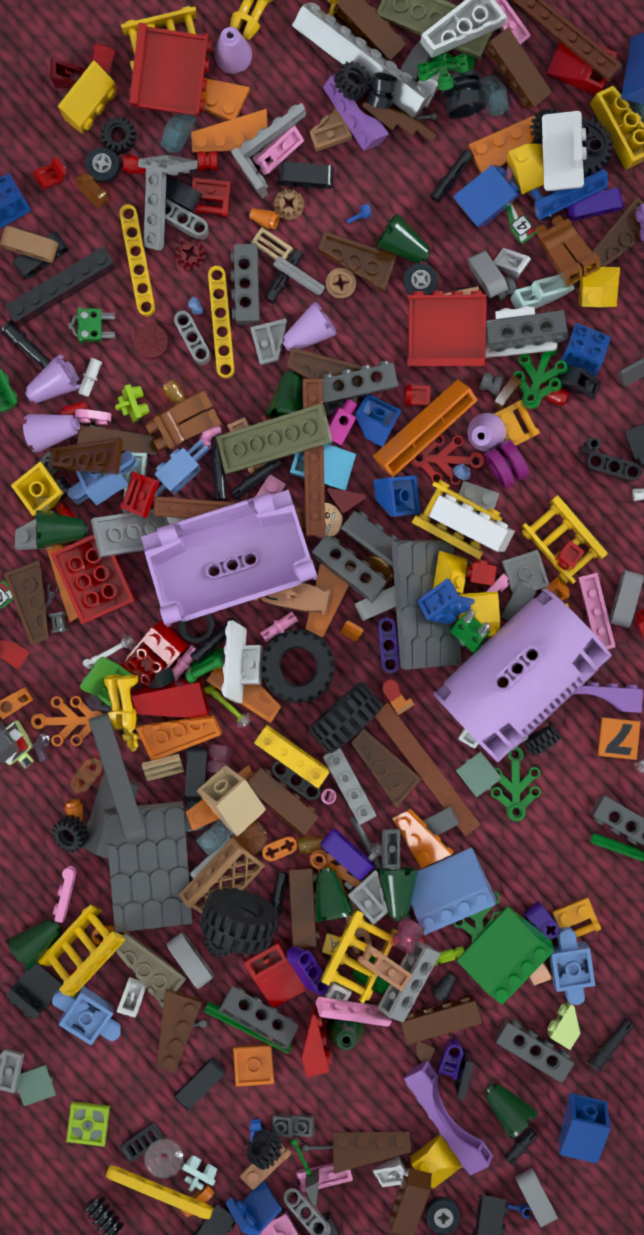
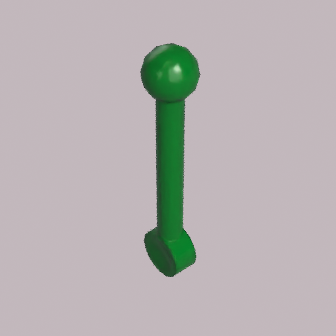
[291,1138,312,1176]

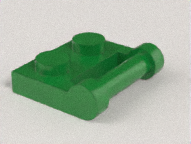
[186,646,225,683]

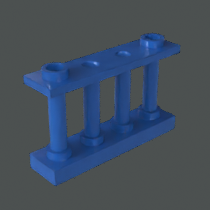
[518,169,608,220]

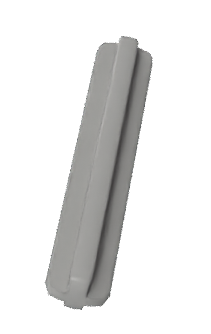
[273,256,325,295]

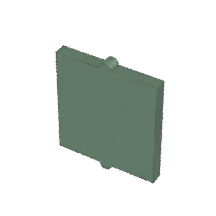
[456,752,502,797]
[17,1064,56,1106]

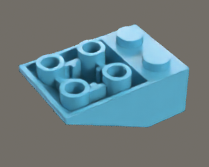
[290,444,356,491]

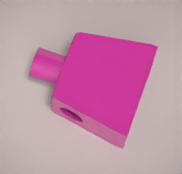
[328,398,357,445]

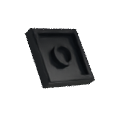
[454,1050,474,1101]

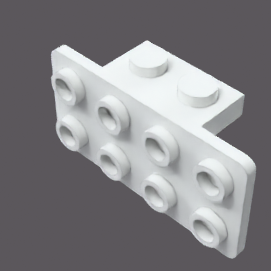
[542,111,587,191]
[486,306,557,358]
[221,620,263,703]

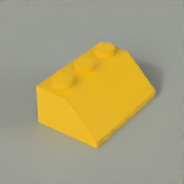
[58,60,117,134]

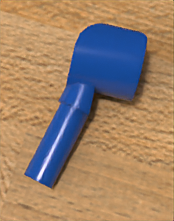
[347,204,372,224]
[249,1119,261,1146]
[506,1203,531,1219]

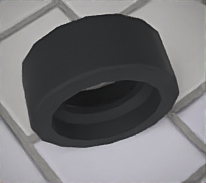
[178,613,215,643]

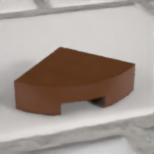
[416,1041,435,1063]

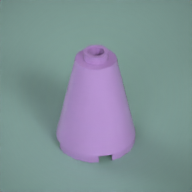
[214,27,252,74]
[282,302,337,351]
[25,354,81,403]
[468,413,506,452]
[23,414,80,453]

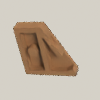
[310,107,352,152]

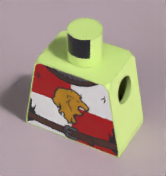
[5,720,34,768]

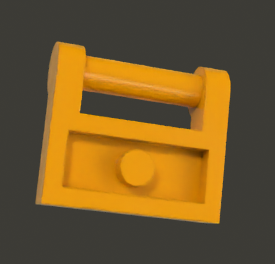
[494,400,540,446]
[552,897,601,938]

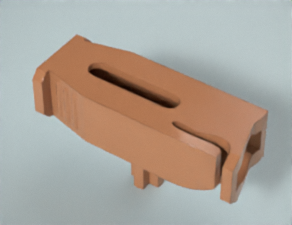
[254,583,333,616]

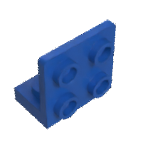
[0,173,32,229]
[560,323,611,377]
[417,579,475,624]
[225,1181,282,1235]

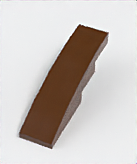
[362,100,438,141]
[77,426,158,456]

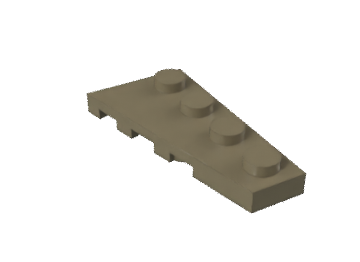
[116,931,187,1008]

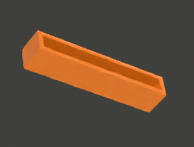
[373,379,478,477]

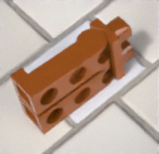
[536,215,600,287]
[145,388,221,450]

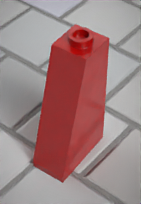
[131,676,210,718]

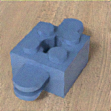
[153,440,209,501]
[68,451,138,505]
[549,927,595,1005]
[52,986,121,1045]

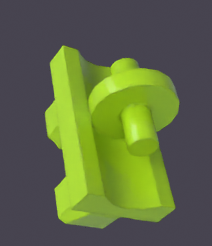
[115,384,149,423]

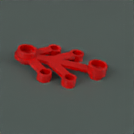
[410,434,484,485]

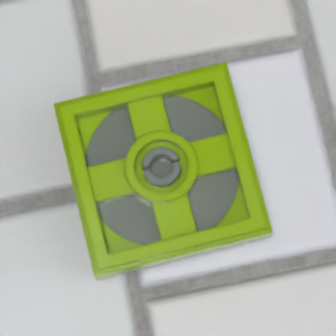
[66,1101,110,1147]

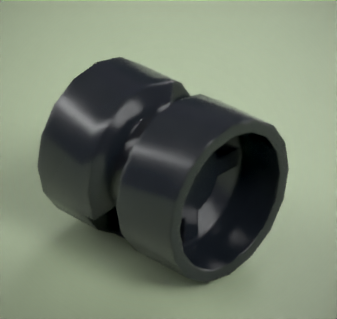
[368,72,397,109]

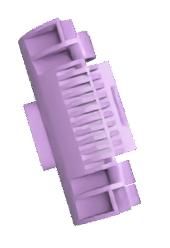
[141,490,317,627]
[433,588,612,762]

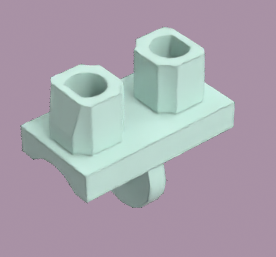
[181,1155,217,1192]

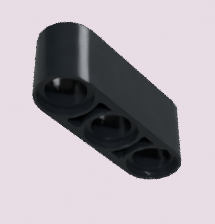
[278,162,334,189]
[166,174,203,212]
[12,232,69,280]
[584,452,642,482]
[185,746,208,802]
[272,760,321,800]
[173,1057,226,1111]

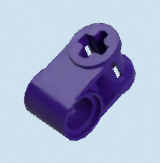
[524,901,560,939]
[437,1039,463,1080]

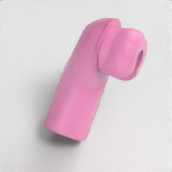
[199,425,222,449]

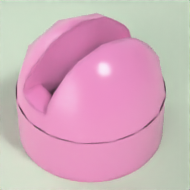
[320,788,337,804]

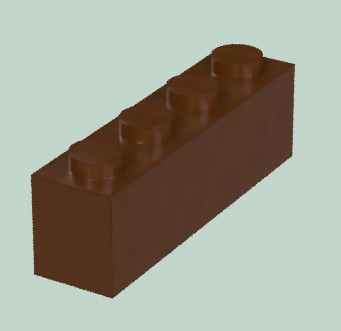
[333,0,406,61]
[485,27,552,110]
[246,767,319,835]
[289,866,320,947]
[401,995,482,1045]
[388,1168,432,1235]

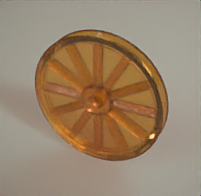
[364,556,393,585]
[233,820,267,854]

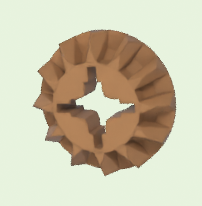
[274,189,304,220]
[326,268,356,299]

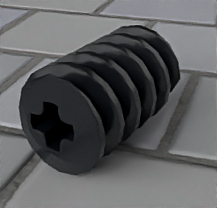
[83,1193,124,1235]

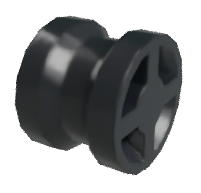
[55,477,72,500]

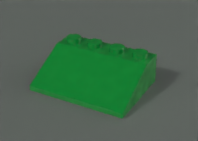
[457,906,554,1005]

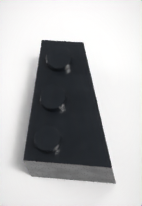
[472,1194,508,1235]
[191,1202,236,1235]

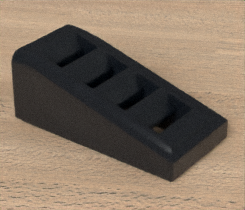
[121,1121,165,1162]

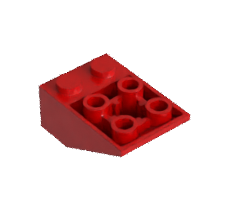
[546,43,618,95]
[121,620,190,687]
[244,939,307,1008]
[302,1005,332,1078]

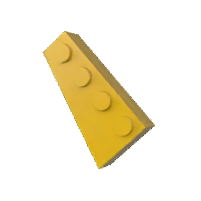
[590,86,644,170]

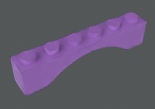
[573,682,643,713]
[404,1060,493,1175]

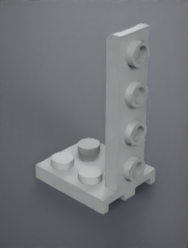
[231,103,306,199]
[138,155,198,250]

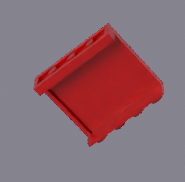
[129,22,212,117]
[407,291,487,366]

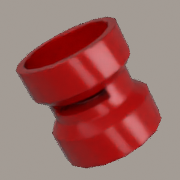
[198,151,218,171]

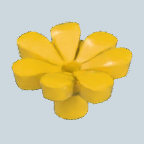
[122,729,140,752]

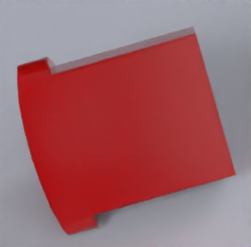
[91,43,116,74]
[405,384,431,407]

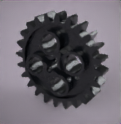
[582,116,613,178]

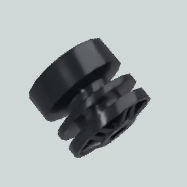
[441,70,486,119]

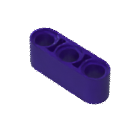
[567,188,624,221]
[378,617,399,673]
[320,828,375,880]
[287,946,329,995]

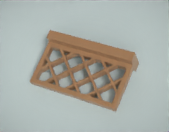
[179,838,265,914]

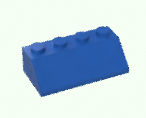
[621,32,644,104]

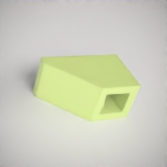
[547,1000,580,1050]

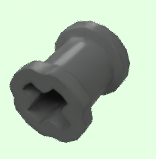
[49,612,69,633]

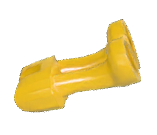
[230,0,274,40]
[104,674,138,730]

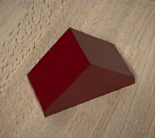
[50,58,84,89]
[327,488,366,515]

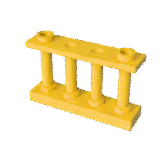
[121,6,208,72]
[412,480,502,559]
[521,495,608,584]
[254,725,330,788]
[38,905,126,997]
[320,909,399,1003]

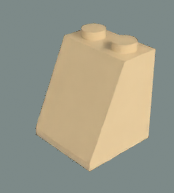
[197,765,266,836]

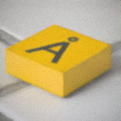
[322,933,342,955]

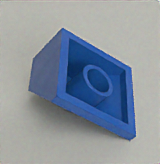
[355,394,402,447]
[373,476,421,517]

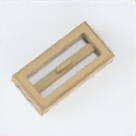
[251,227,293,260]
[142,754,184,781]

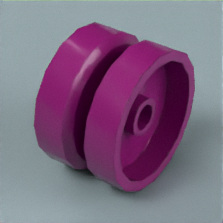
[484,439,529,489]

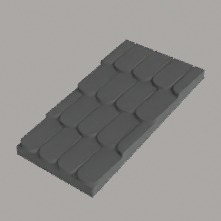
[391,540,461,670]
[104,801,192,933]

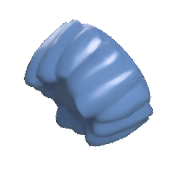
[188,296,203,315]
[453,464,471,480]

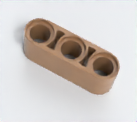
[0,226,59,263]

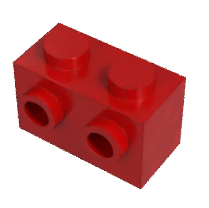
[465,560,497,587]

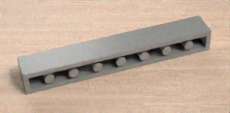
[292,2,431,118]

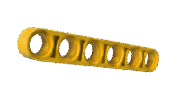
[120,204,155,317]
[208,266,235,379]
[106,1165,213,1219]

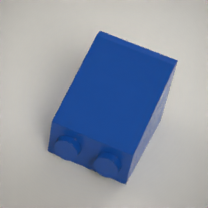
[453,164,521,227]
[559,1093,611,1164]

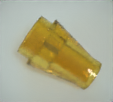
[161,379,186,404]
[297,836,324,855]

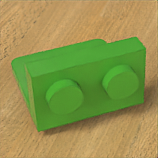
[80,657,132,708]

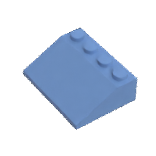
[411,847,497,935]

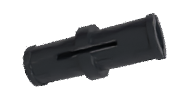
[504,1127,538,1166]

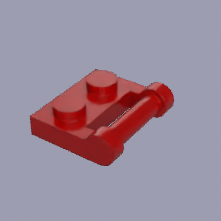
[189,178,231,218]
[119,471,160,518]

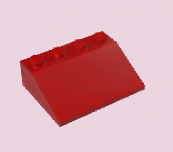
[51,534,138,624]

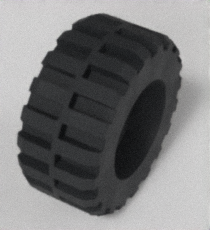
[261,630,335,703]
[309,682,383,753]
[200,888,278,955]

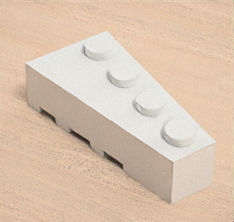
[420,0,507,58]
[429,494,515,552]

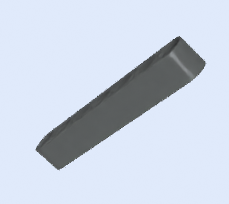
[89,714,146,844]

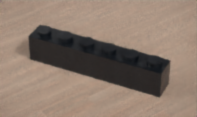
[5,246,117,327]

